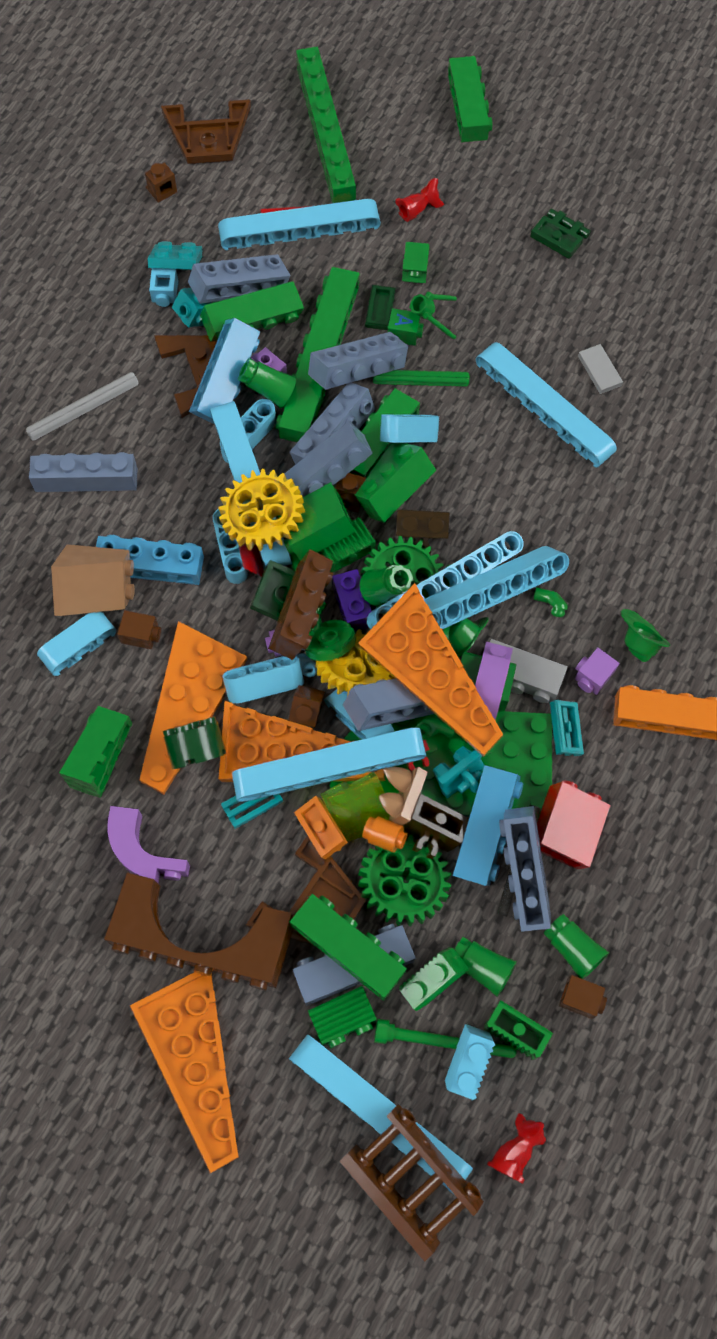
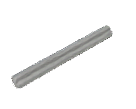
[26,372,138,441]

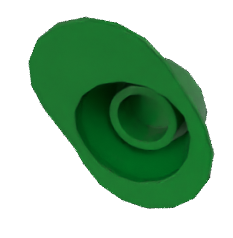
[621,609,670,662]
[442,617,489,658]

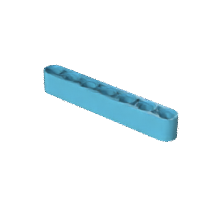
[218,199,381,250]
[476,342,617,467]
[210,401,292,567]
[367,531,523,630]
[424,546,569,629]
[232,728,426,802]
[289,1034,473,1193]

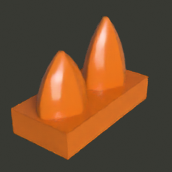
[294,796,348,859]

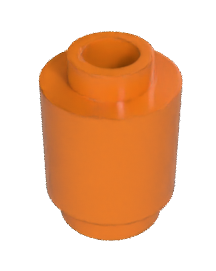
[362,816,407,853]

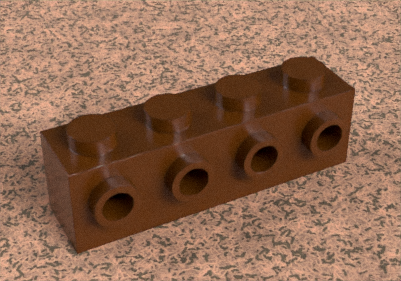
[268,550,333,660]

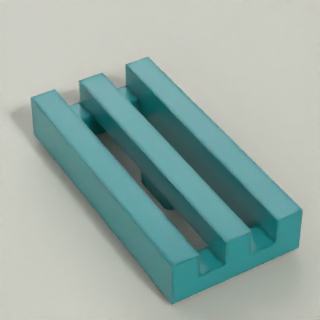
[550,700,584,756]
[221,794,283,829]

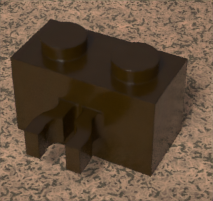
[396,509,450,556]
[403,794,469,859]

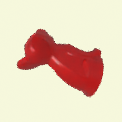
[395,178,444,222]
[487,1113,546,1184]

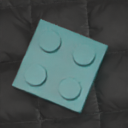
[148,241,202,270]

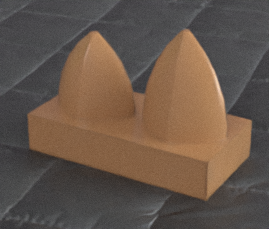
[379,767,428,825]

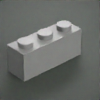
[490,639,568,703]

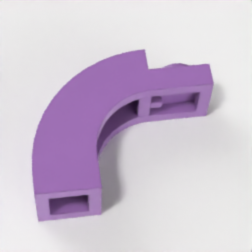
[475,642,513,720]
[108,806,190,884]

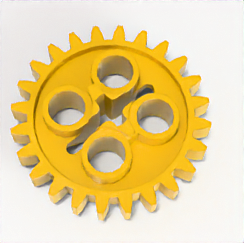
[218,469,305,551]
[315,629,395,696]

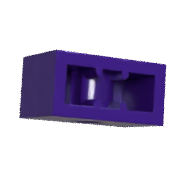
[332,569,372,632]

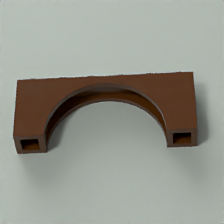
[104,873,293,991]

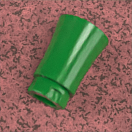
[238,358,296,408]
[360,565,413,606]
[544,914,610,979]
[454,937,517,997]

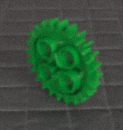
[361,536,446,609]
[358,834,451,927]

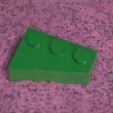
[355,442,436,522]
[59,706,132,798]

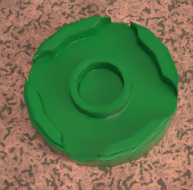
[305,620,357,661]

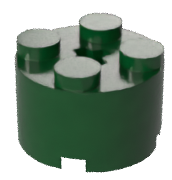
[163,716,227,769]

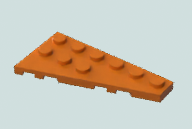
[358,583,503,757]
[140,621,247,794]
[219,701,385,782]
[130,972,238,1174]

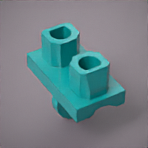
[433,746,485,798]

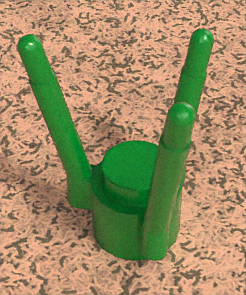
[409,292,457,339]

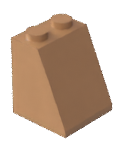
[51,545,135,616]

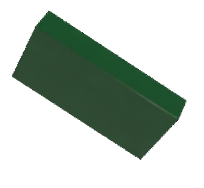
[365,285,396,330]

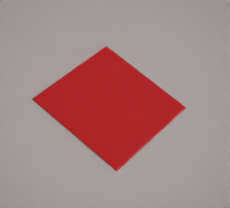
[238,542,264,577]

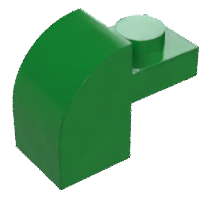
[402,242,430,283]

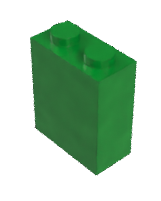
[278,482,356,561]

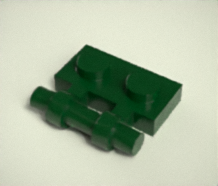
[530,208,591,259]

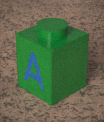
[388,308,424,346]

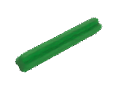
[373,370,470,386]

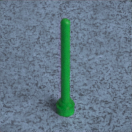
[374,1018,517,1058]

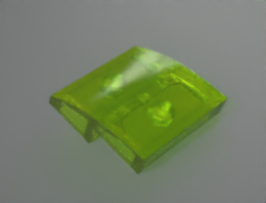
[320,772,390,841]

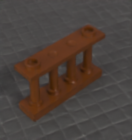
[340,1104,484,1262]

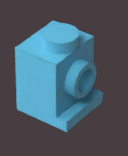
[149,268,178,307]

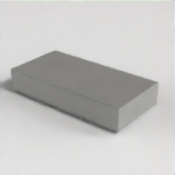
[578,344,623,394]

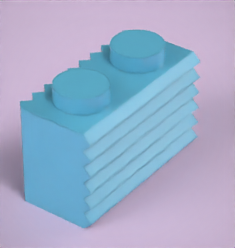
[445,1024,496,1100]

